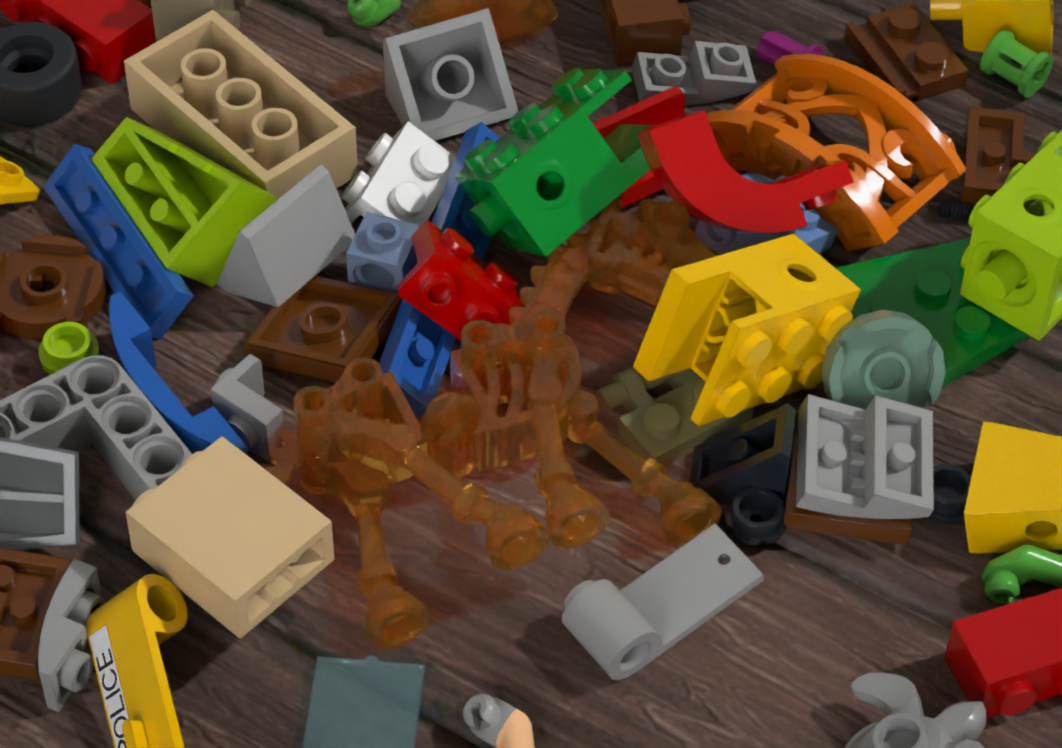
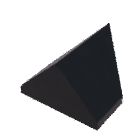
[687,403,796,507]

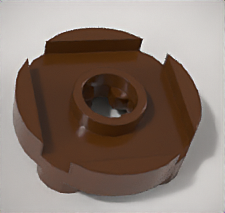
[0,235,106,339]

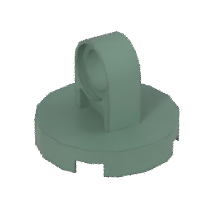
[821,309,946,410]

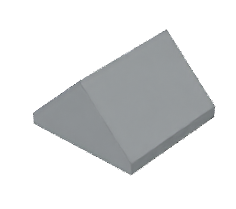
[383,8,518,141]
[217,164,355,307]

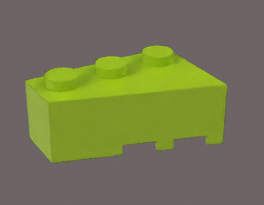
[91,117,279,287]

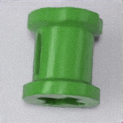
[980,29,1054,98]

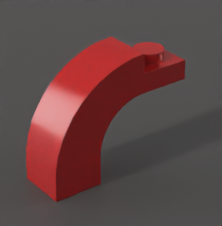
[636,110,854,233]

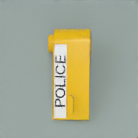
[86,574,188,748]

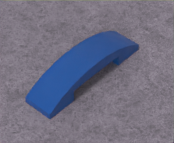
[109,291,248,456]

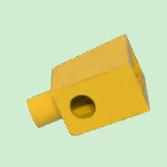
[930,0,1054,55]
[964,422,1062,554]

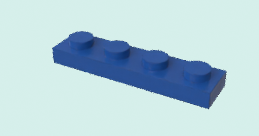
[43,144,194,340]

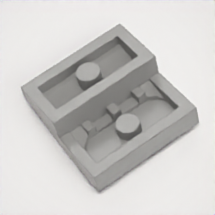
[796,394,934,519]

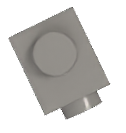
[211,354,286,463]

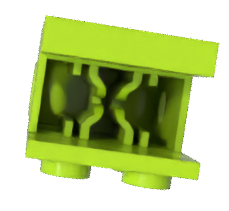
[960,130,1062,341]

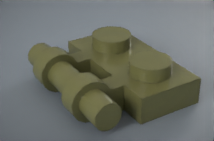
[595,367,753,473]

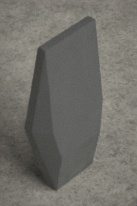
[0,437,80,551]

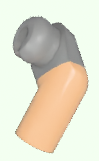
[463,694,535,748]

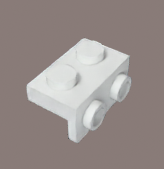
[341,121,456,225]

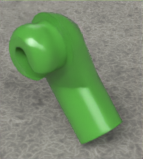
[347,0,401,27]

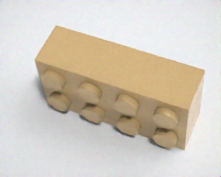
[124,10,358,198]

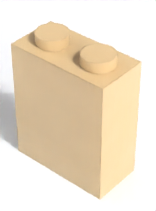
[126,436,335,639]

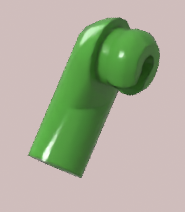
[981,544,1062,604]

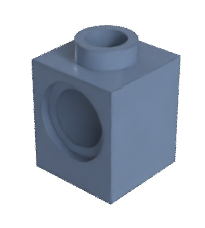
[346,212,421,294]

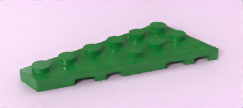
[836,237,1030,387]

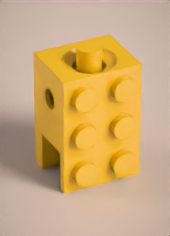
[633,233,861,426]

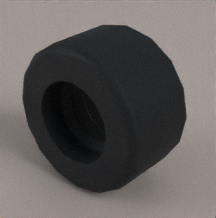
[0,22,82,126]

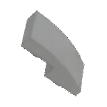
[631,41,756,106]
[38,558,105,712]

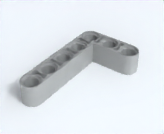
[0,355,192,500]

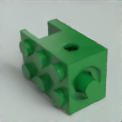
[454,67,653,257]

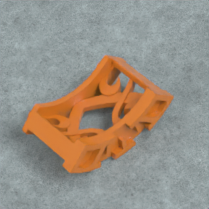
[707,54,966,251]

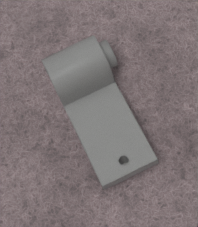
[562,524,764,680]

